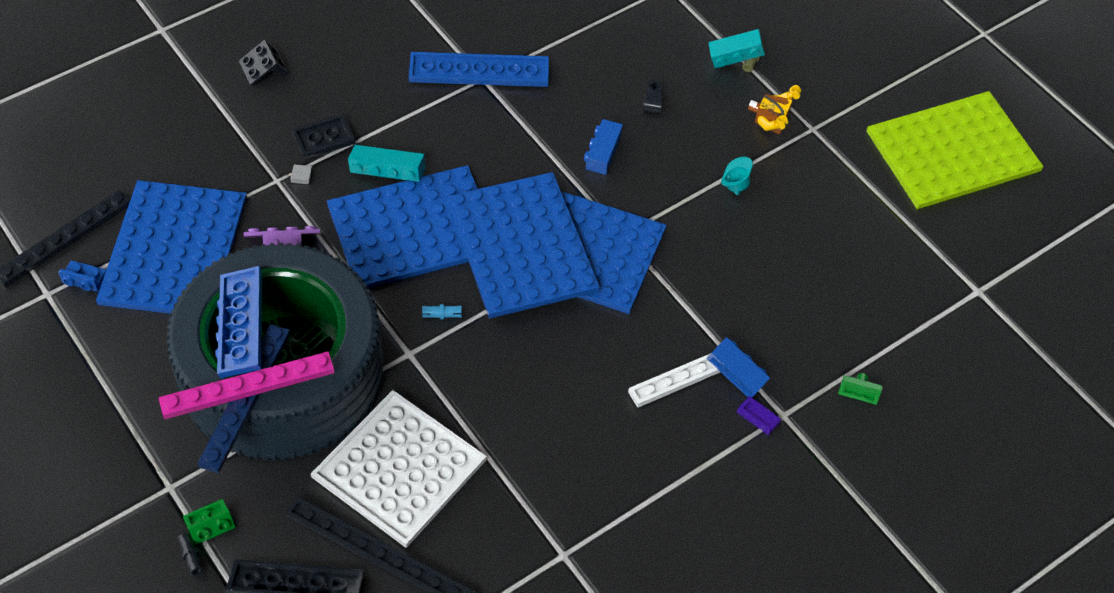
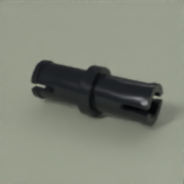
[177,533,204,576]

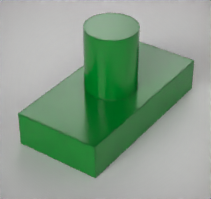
[838,373,882,405]

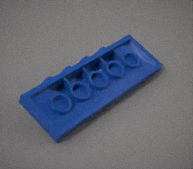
[216,266,262,379]

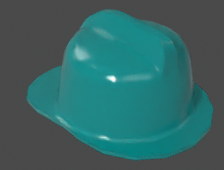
[721,157,753,195]

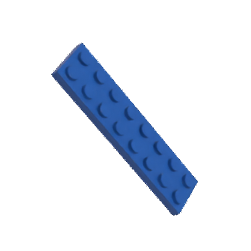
[409,52,549,87]

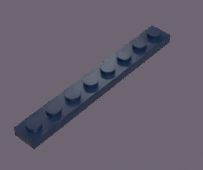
[197,324,290,474]

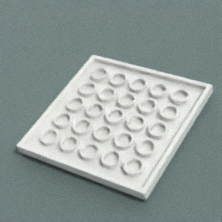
[311,390,486,548]

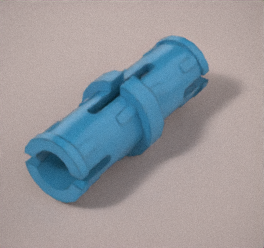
[422,304,461,319]

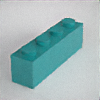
[348,145,426,182]

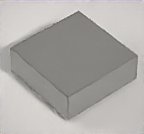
[291,165,312,184]

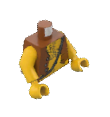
[748,85,801,134]

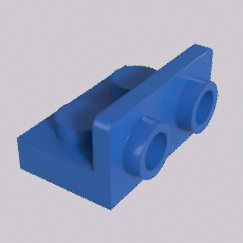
[58,261,106,292]

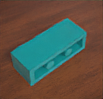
[708,29,765,68]

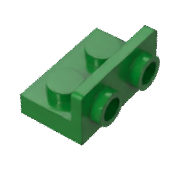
[183,499,235,545]

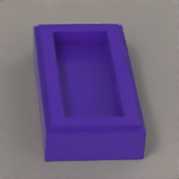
[737,396,781,435]

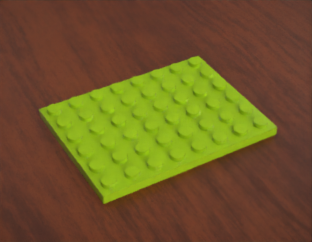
[867,91,1043,209]

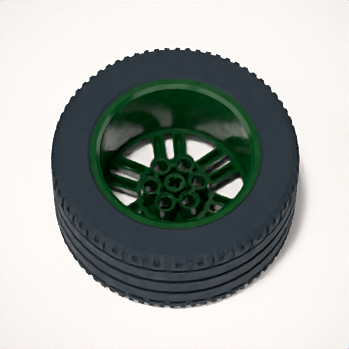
[167,243,383,460]

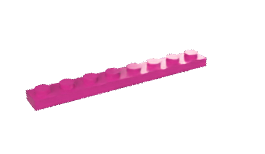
[158,352,334,420]

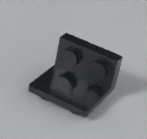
[239,40,288,85]

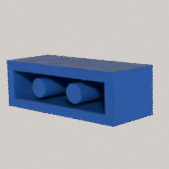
[584,119,623,175]
[706,337,770,397]

